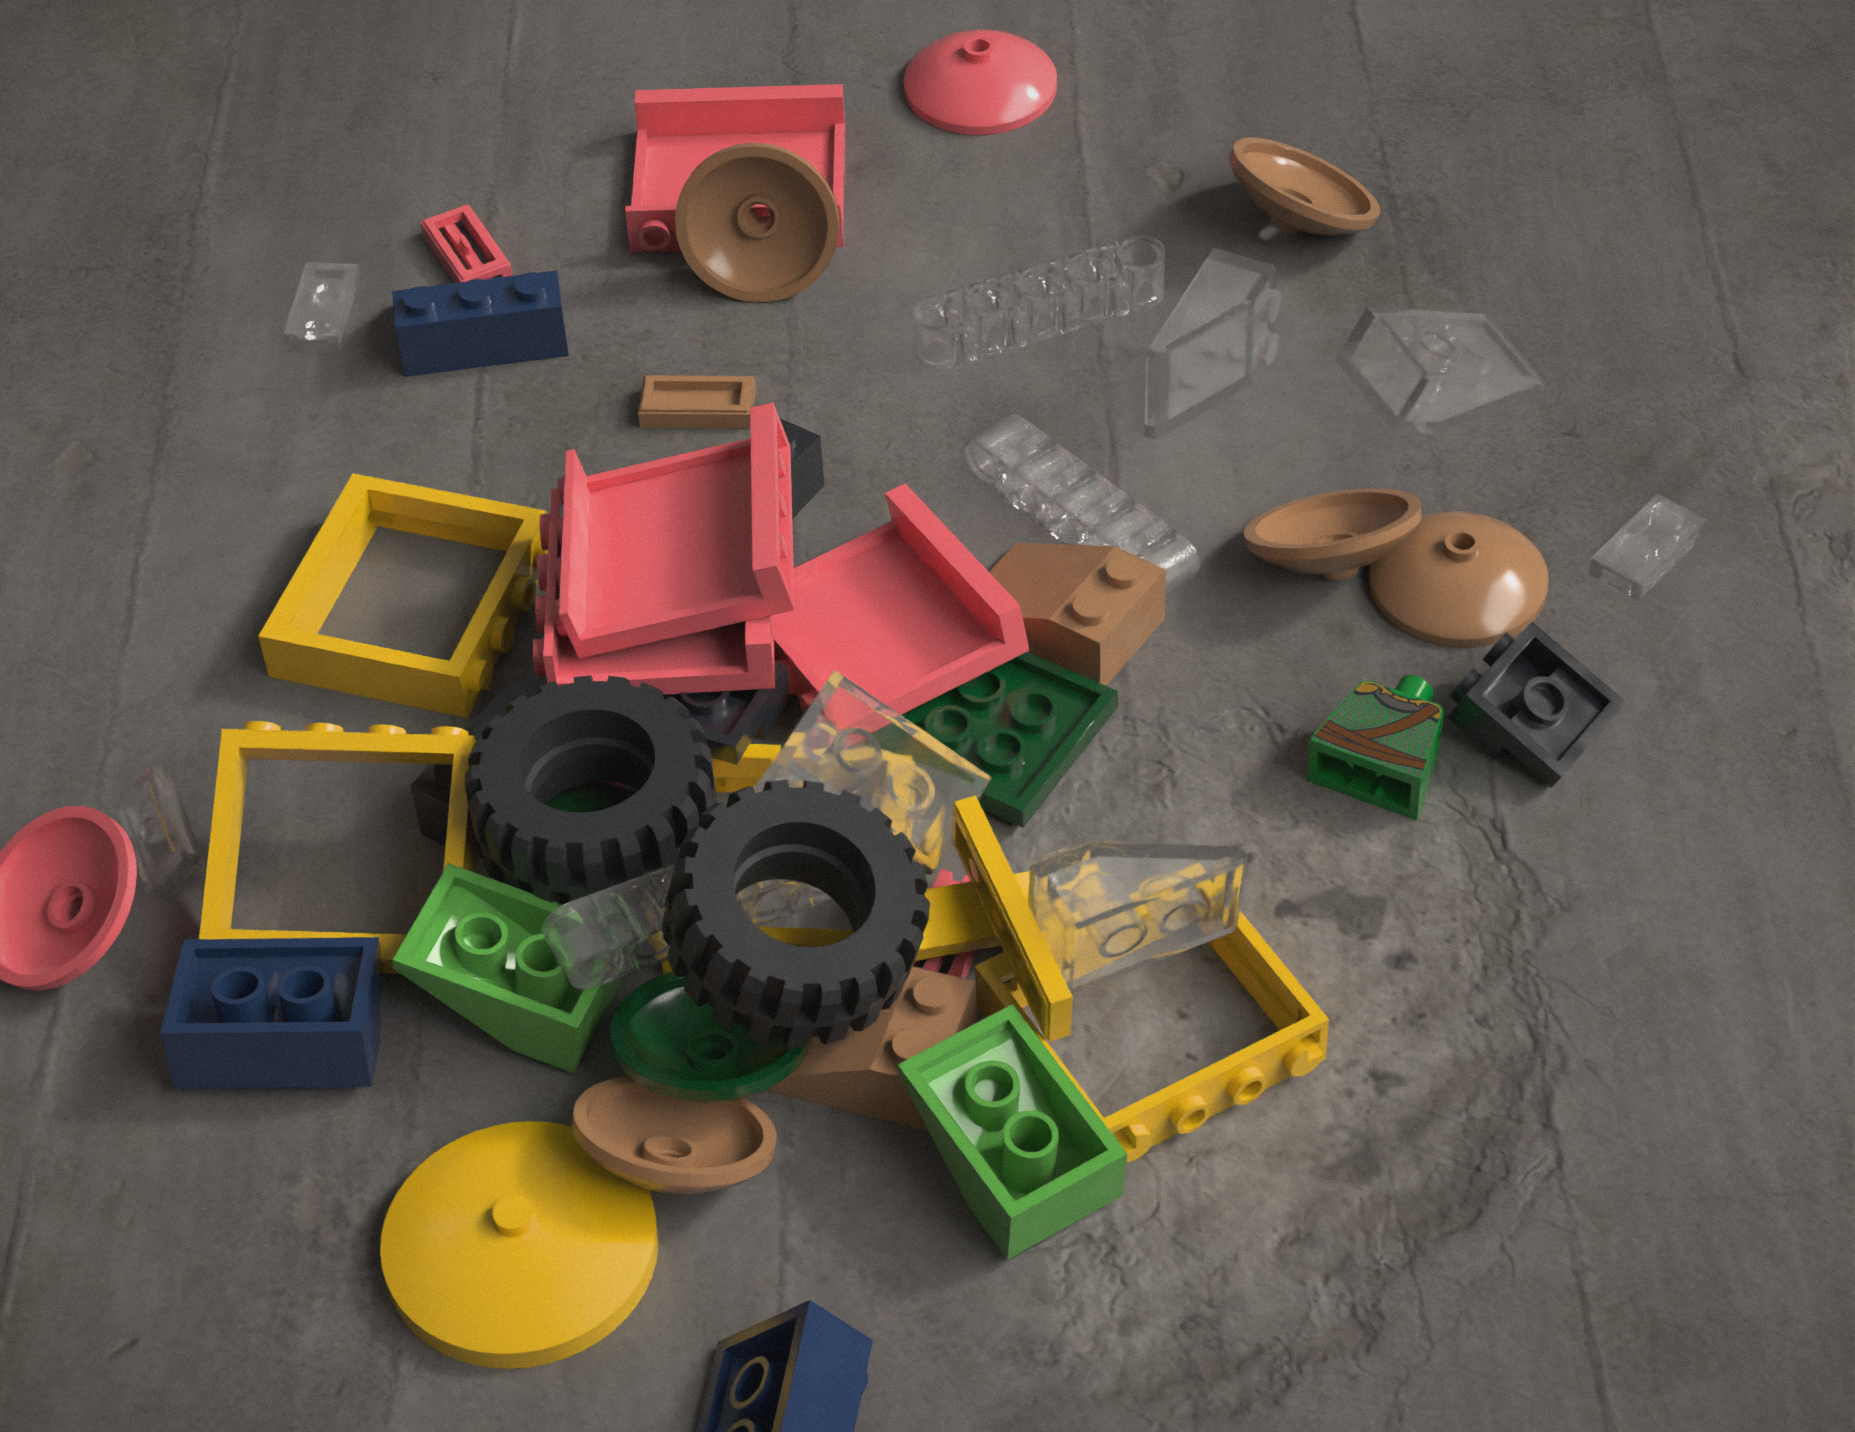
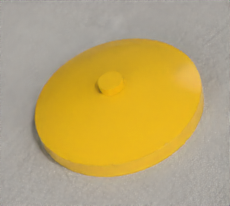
[380,1121,659,1369]

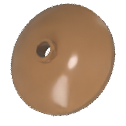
[1229,137,1380,235]
[675,143,839,302]
[1244,488,1422,580]
[1369,511,1549,648]
[572,1076,777,1195]

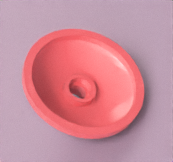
[904,29,1057,135]
[0,806,137,991]

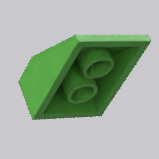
[392,863,630,1073]
[898,1004,1128,1260]

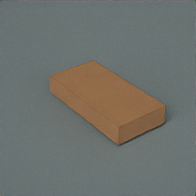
[638,375,756,429]

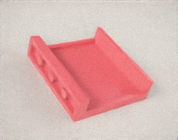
[625,84,846,252]
[552,402,795,659]
[774,483,1029,746]
[533,489,775,695]

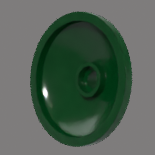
[611,971,812,1103]

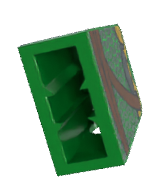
[1307,675,1444,820]

